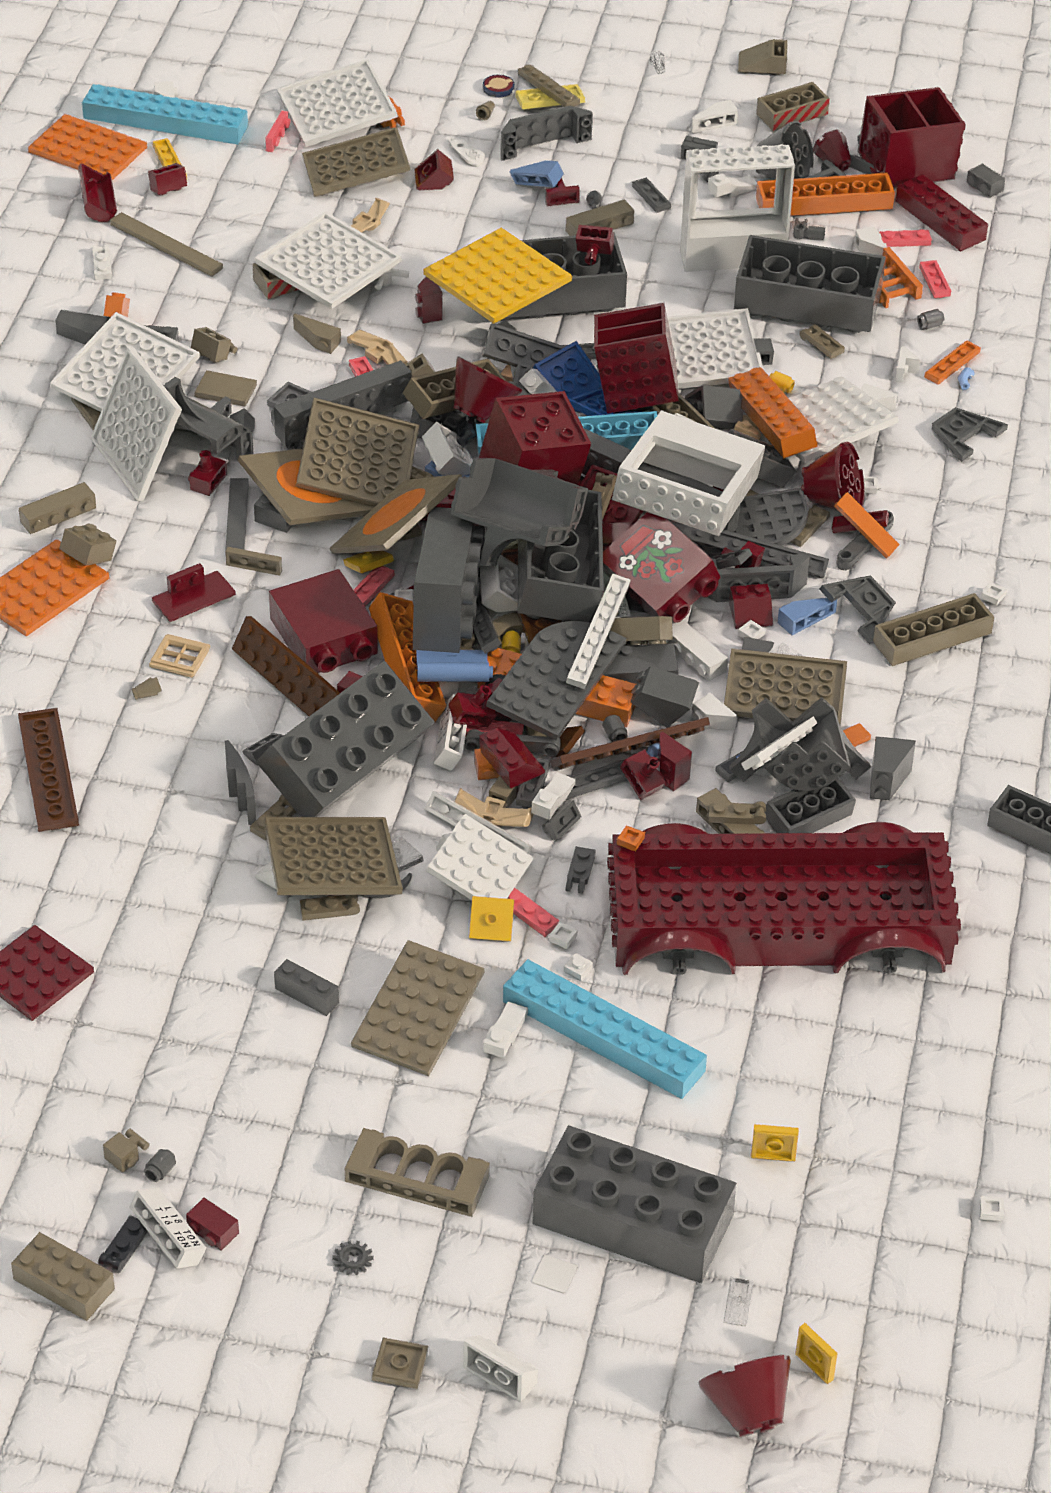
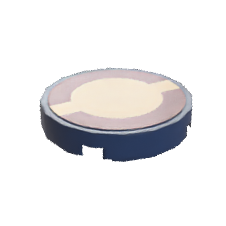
[483,74,515,98]

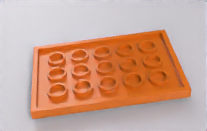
[28,114,147,180]
[0,539,109,636]

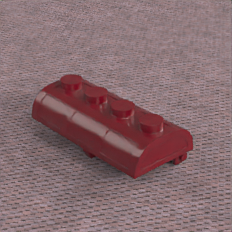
[78,163,117,222]

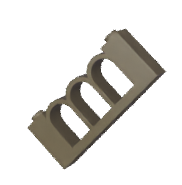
[345,1128,490,1217]

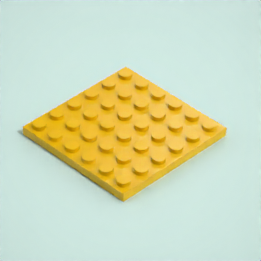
[423,227,572,324]

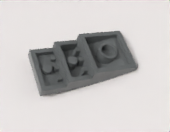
[225,740,256,825]

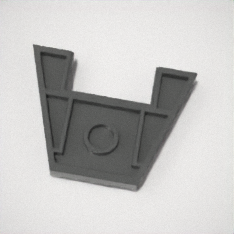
[931,407,1008,462]
[819,575,896,644]

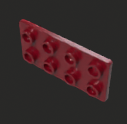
[152,563,236,622]

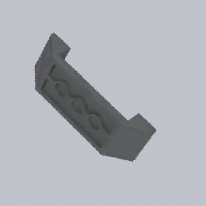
[500,106,593,161]
[707,554,810,602]

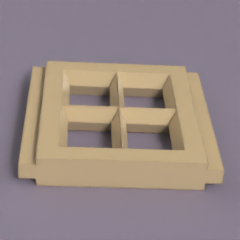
[149,634,210,678]

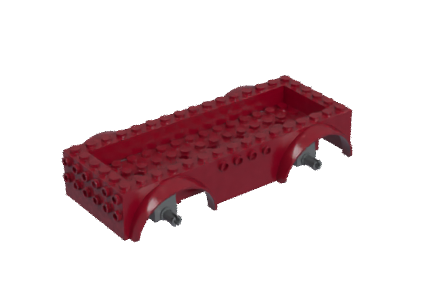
[607,822,961,975]

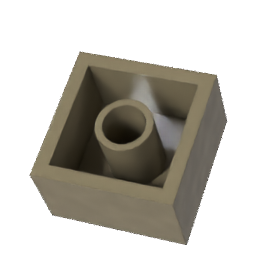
[59,523,117,566]

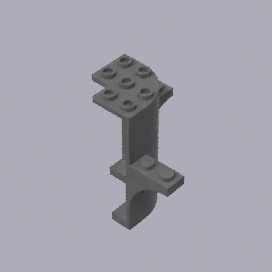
[163,377,254,461]
[450,458,588,566]
[729,697,871,791]

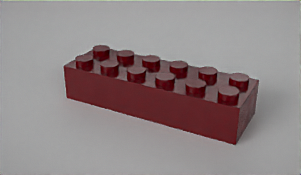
[895,174,988,252]

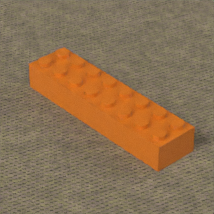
[756,173,895,216]
[728,367,817,458]
[369,592,447,722]
[477,648,636,727]

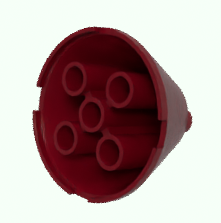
[453,356,522,423]
[801,442,865,511]
[698,1355,791,1437]

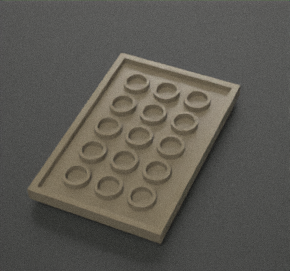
[302,127,411,197]
[724,648,848,726]
[351,940,485,1076]

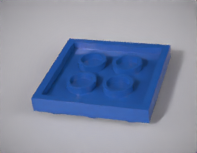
[533,341,602,399]
[569,388,642,416]

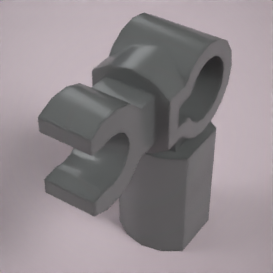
[793,218,825,240]

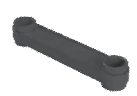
[836,511,894,571]
[464,729,561,757]

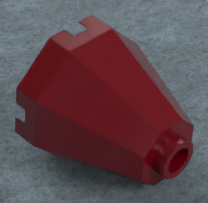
[813,129,851,172]

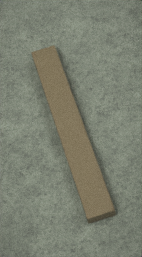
[110,212,223,277]

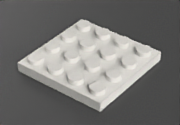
[426,814,534,900]

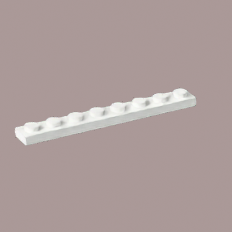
[566,574,631,689]
[741,716,817,770]

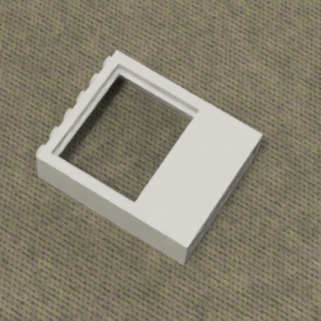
[680,144,795,272]
[612,411,765,536]

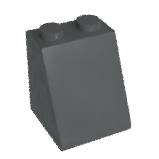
[685,385,743,430]
[630,666,699,728]
[870,736,916,800]

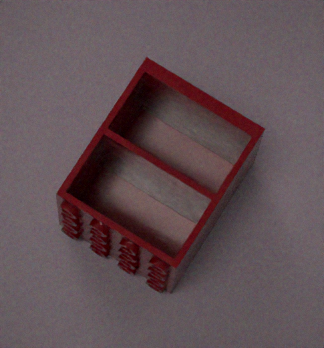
[857,87,966,187]
[594,302,679,413]
[478,391,591,485]

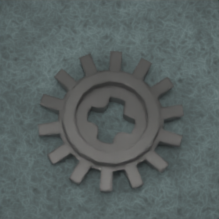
[332,1240,374,1275]

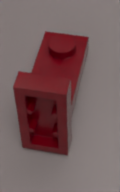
[545,177,580,206]

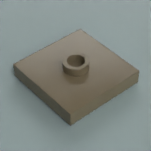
[372,1337,428,1389]

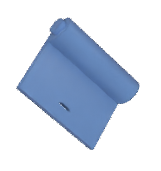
[416,650,493,682]

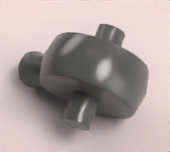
[586,190,602,209]

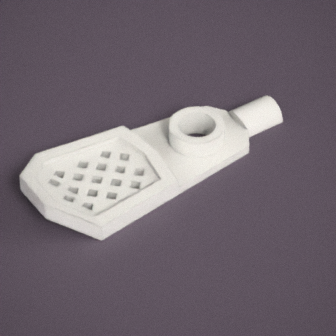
[447,137,485,167]

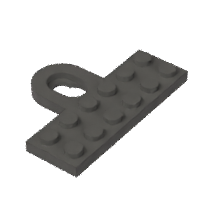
[483,323,592,387]

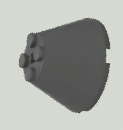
[756,121,814,180]

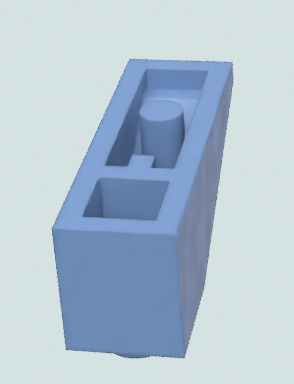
[509,160,564,187]
[777,598,837,635]

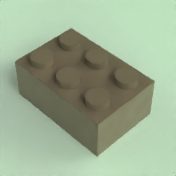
[610,616,673,646]

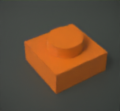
[617,825,645,852]

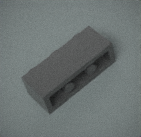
[274,959,339,1016]

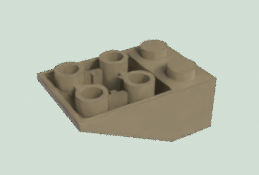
[738,39,788,75]

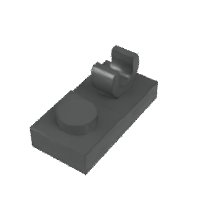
[542,800,582,840]

